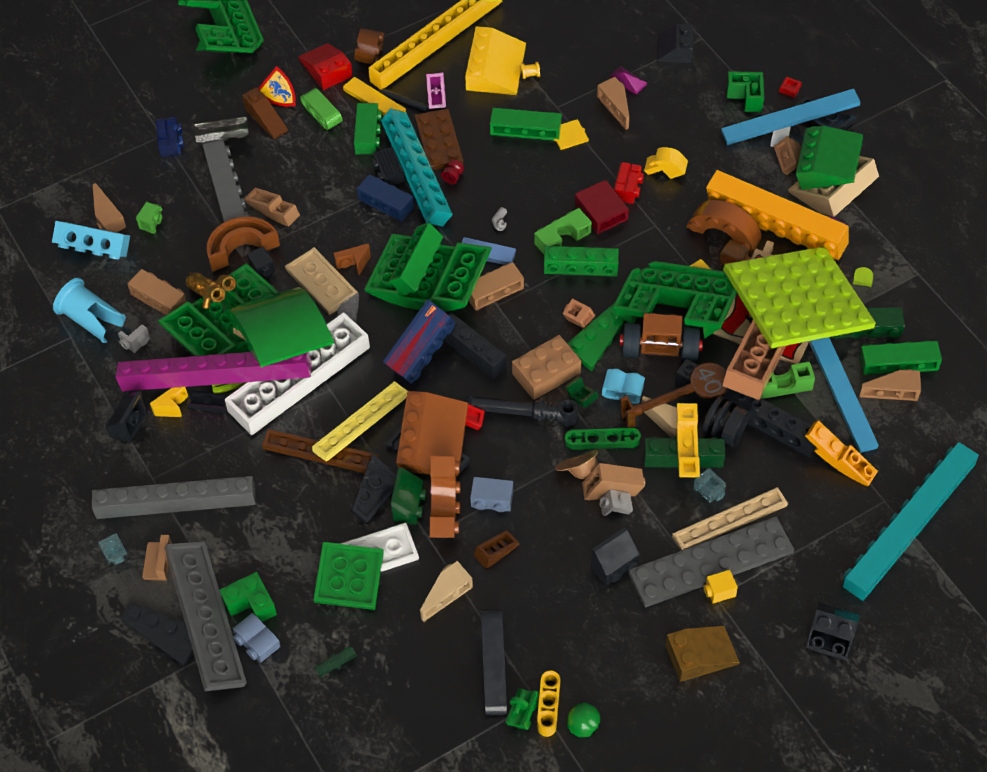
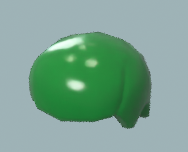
[567,702,600,737]

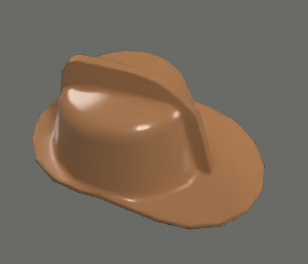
[555,450,598,479]

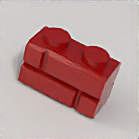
[614,162,644,204]

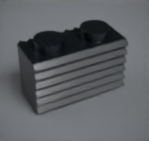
[371,147,405,185]

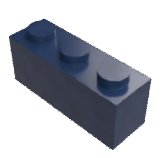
[357,174,414,222]

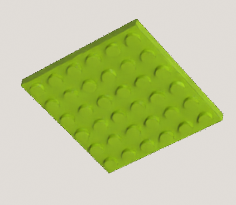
[723,247,876,348]

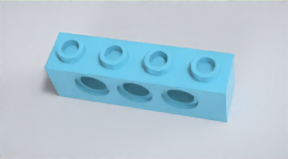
[52,221,130,259]

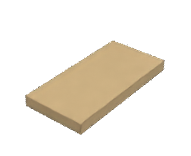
[285,247,359,315]

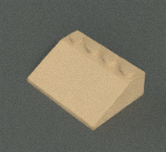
[788,156,879,217]

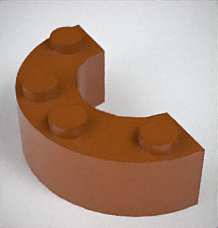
[687,200,762,255]
[207,217,280,272]
[430,456,460,538]

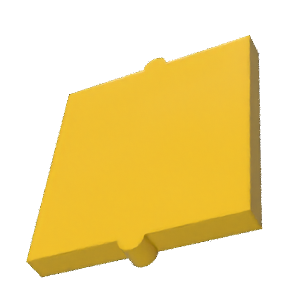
[554,119,589,150]

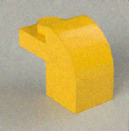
[644,147,688,179]

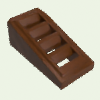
[474,530,520,569]

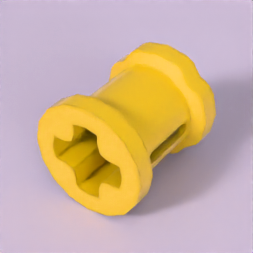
[521,62,540,79]

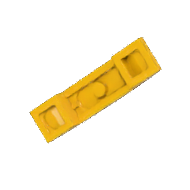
[677,403,700,477]

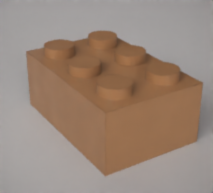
[512,335,581,400]

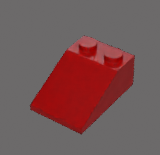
[298,43,353,90]

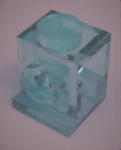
[694,468,726,503]

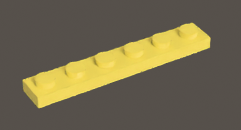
[312,381,407,462]

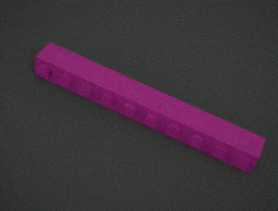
[116,352,312,391]

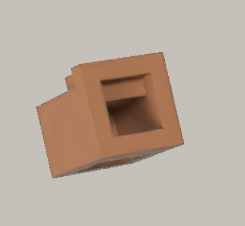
[562,298,595,329]

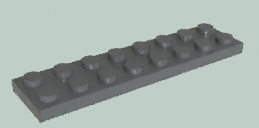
[628,517,794,608]
[164,542,247,691]

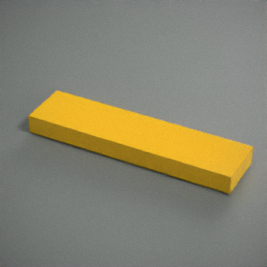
[343,77,406,116]

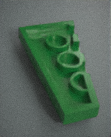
[567,303,626,372]

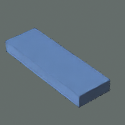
[462,237,516,265]

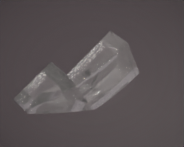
[337,293,359,323]

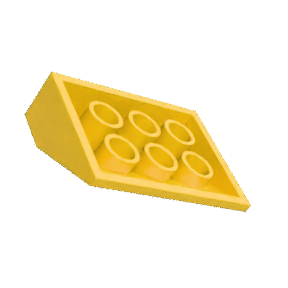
[466,26,526,95]

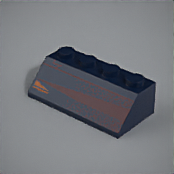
[383,299,456,384]

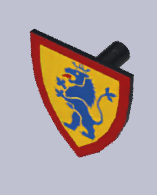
[258,66,296,107]

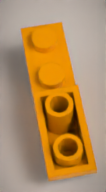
[805,420,878,486]

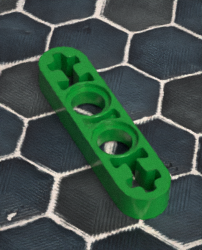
[565,428,641,450]

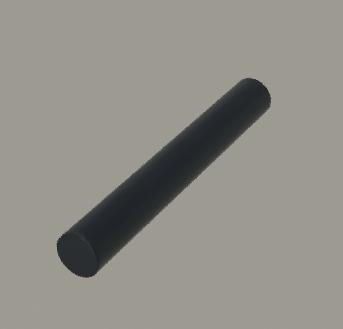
[380,88,429,112]

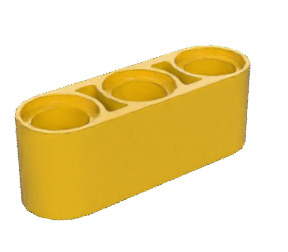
[537,671,560,737]

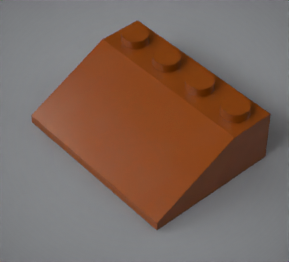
[396,391,468,476]

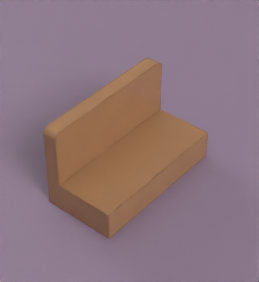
[774,136,801,175]
[142,535,172,580]

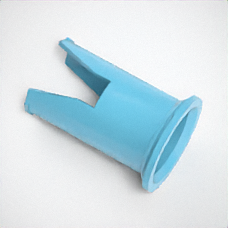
[53,278,126,343]

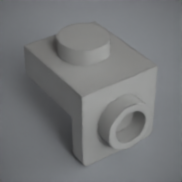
[118,325,150,353]
[600,489,633,516]

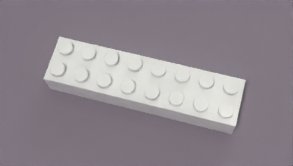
[225,312,370,435]

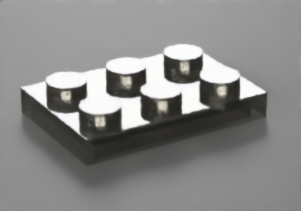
[195,117,249,144]

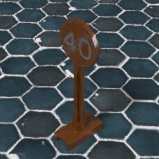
[620,363,728,428]

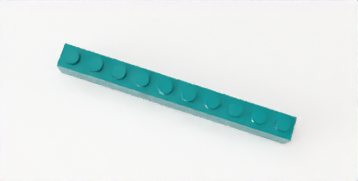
[843,442,979,601]

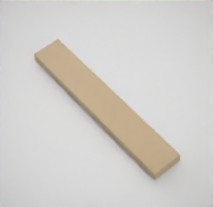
[672,487,788,551]

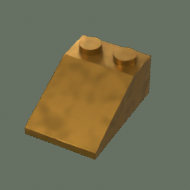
[665,626,740,682]

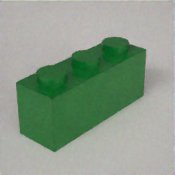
[354,103,382,154]

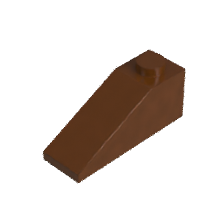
[242,87,288,139]

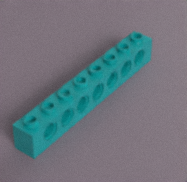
[381,108,453,227]

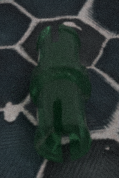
[314,645,357,678]

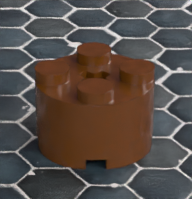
[354,28,385,65]

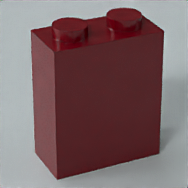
[575,180,629,234]

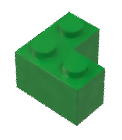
[726,71,764,112]
[219,572,277,622]

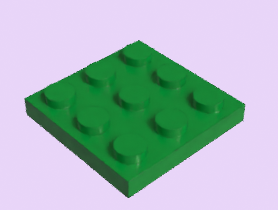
[314,542,384,610]

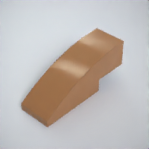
[244,188,300,227]

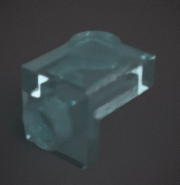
[98,533,127,565]

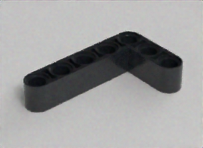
[481,609,507,716]

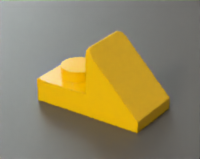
[150,387,188,417]

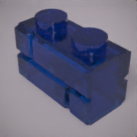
[156,117,184,157]

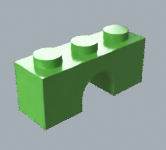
[535,208,592,255]
[761,362,815,399]

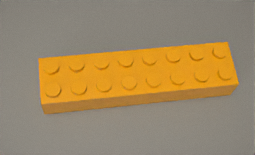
[707,170,849,261]

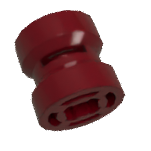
[441,159,464,184]

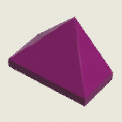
[610,66,647,94]

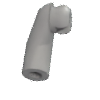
[492,207,507,231]

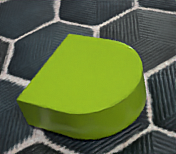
[853,267,873,287]

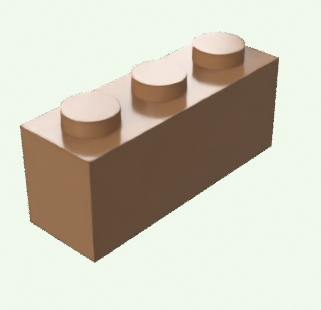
[469,262,524,311]
[128,269,187,315]

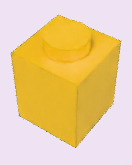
[704,570,738,603]

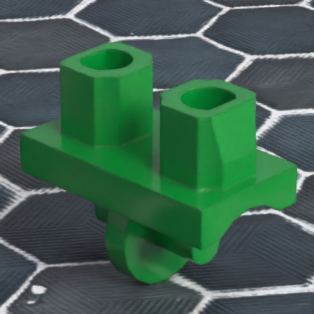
[506,688,540,730]

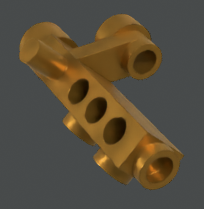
[186,272,236,309]

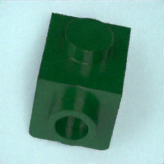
[565,376,599,408]

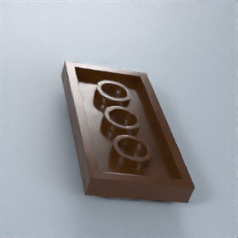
[415,109,464,170]

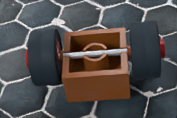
[620,313,702,362]

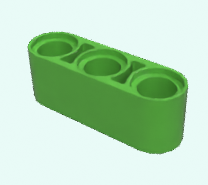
[300,88,343,130]

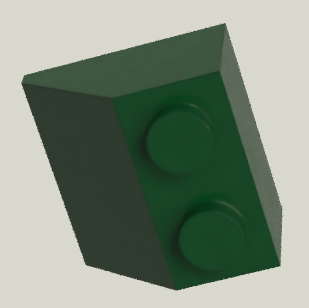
[391,467,427,525]

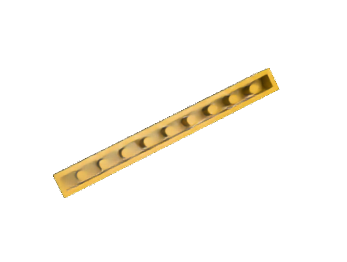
[368,0,502,90]

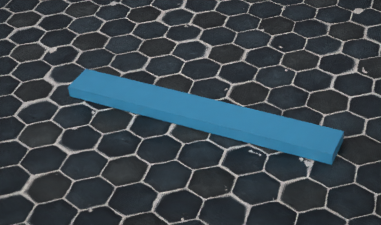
[721,89,860,145]
[809,337,879,453]

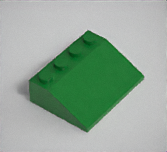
[796,126,863,190]

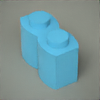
[602,369,645,404]

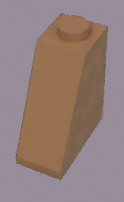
[582,463,645,500]

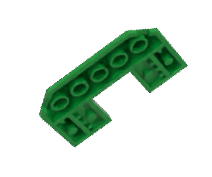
[178,0,264,53]
[613,261,737,338]

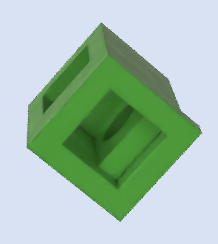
[136,202,162,234]

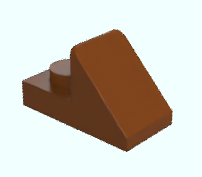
[333,243,371,275]

